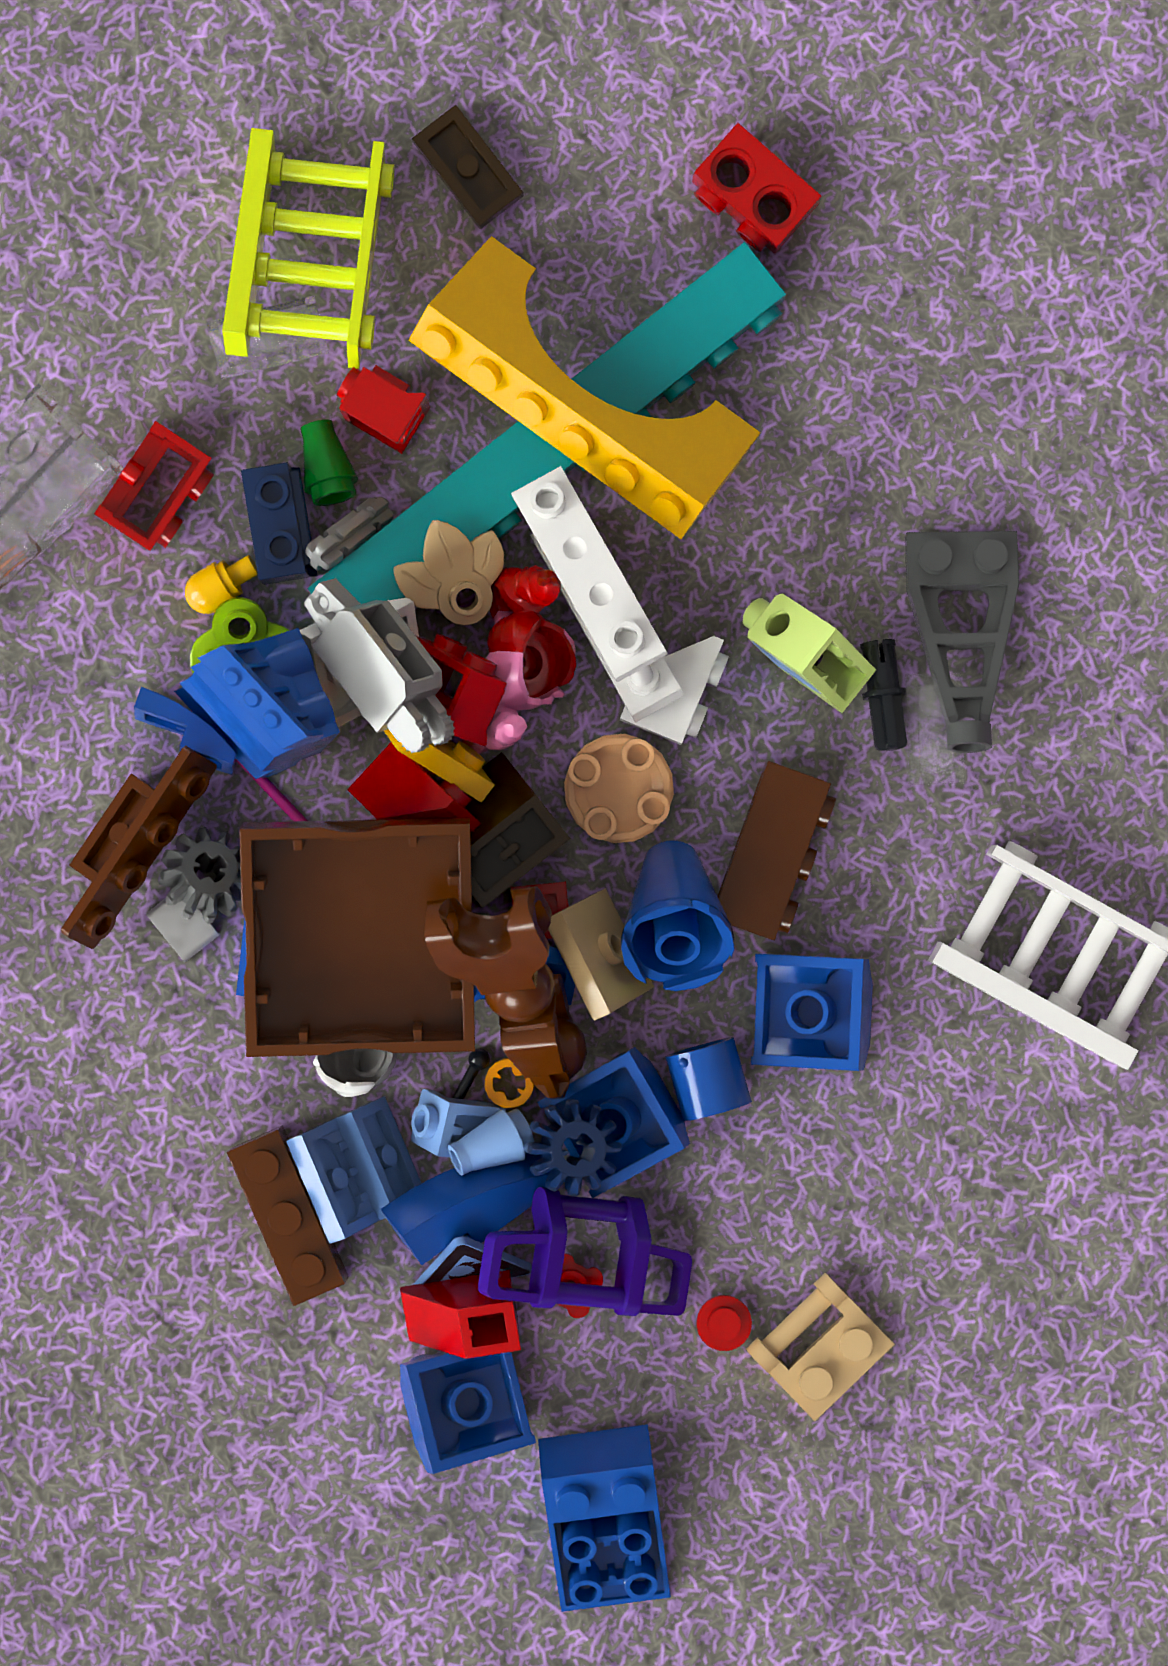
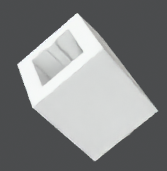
[620,636,729,745]

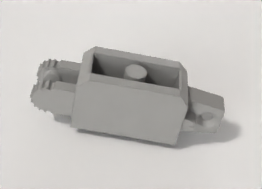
[304,578,455,753]

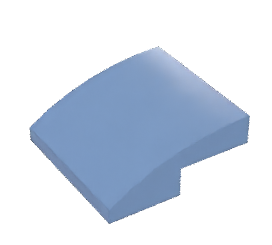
[286,1096,421,1244]

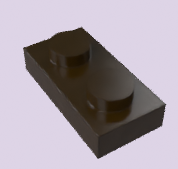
[412,105,524,230]

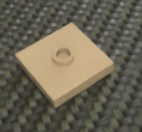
[548,888,654,1021]

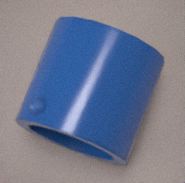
[665,1037,752,1121]

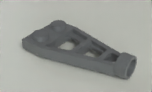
[905,531,1019,753]

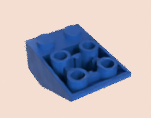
[538,1424,671,1612]

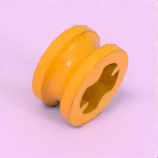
[485,1058,534,1108]

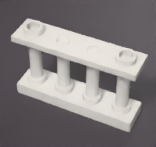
[511,466,684,723]
[928,841,1168,1070]

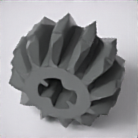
[158,827,241,924]

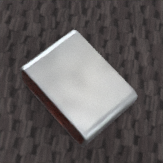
[146,899,220,962]

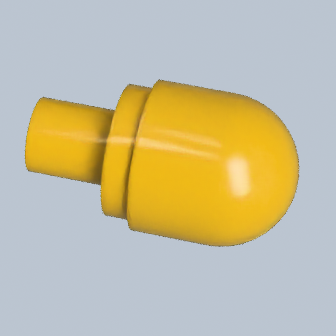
[185,555,258,614]

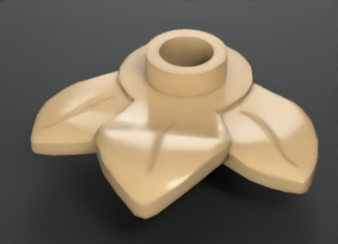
[393,519,504,625]

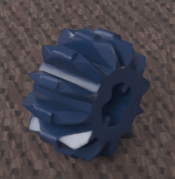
[524,1099,622,1196]

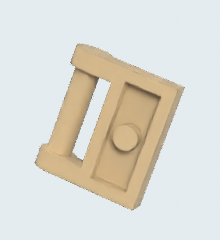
[746,1272,895,1421]

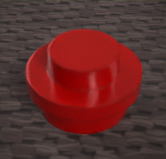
[696,1295,752,1351]

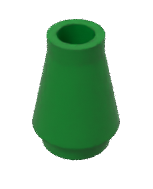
[300,419,358,506]

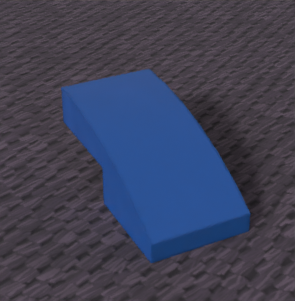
[134,687,236,775]

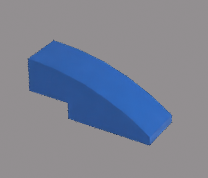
[380,1153,565,1265]

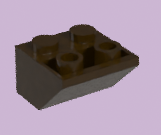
[463,752,571,908]

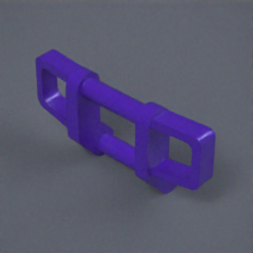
[478,1187,692,1316]

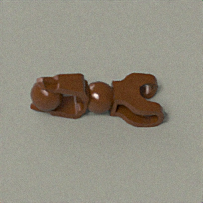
[424,886,587,1100]

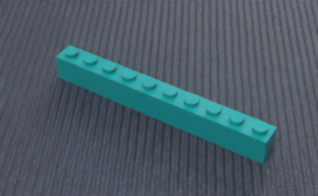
[307,242,786,607]

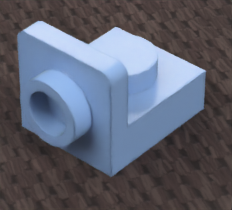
[411,1089,506,1158]

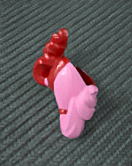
[461,565,576,754]

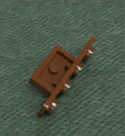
[61,746,217,949]

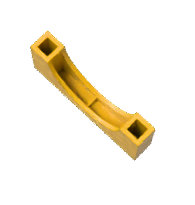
[408,236,761,539]

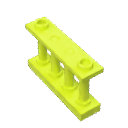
[222,128,395,369]

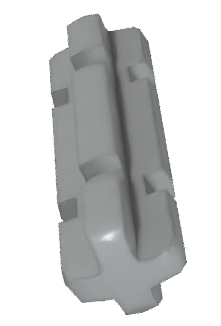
[305,497,394,570]

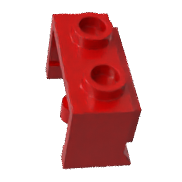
[337,365,430,454]
[94,421,214,551]
[415,633,507,747]

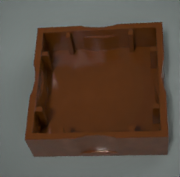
[239,817,475,1057]

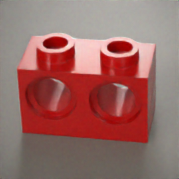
[692,123,822,254]

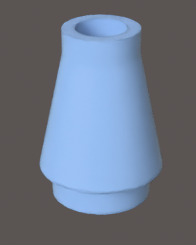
[448,1109,534,1176]

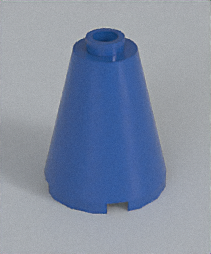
[621,840,735,991]

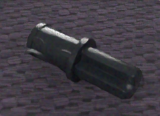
[860,639,907,751]

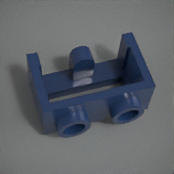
[241,462,318,585]

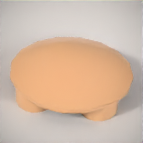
[564,734,674,843]

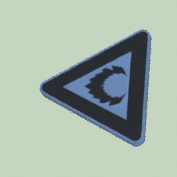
[413,1234,532,1285]

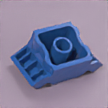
[174,628,340,779]

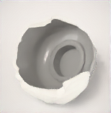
[313,1049,397,1097]

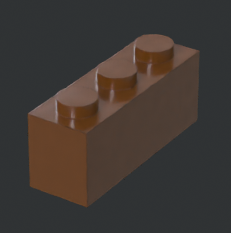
[718,761,836,941]
[227,1125,349,1306]

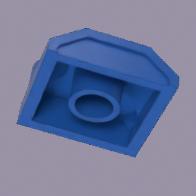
[751,954,873,1071]
[537,1047,690,1198]
[400,1352,536,1474]

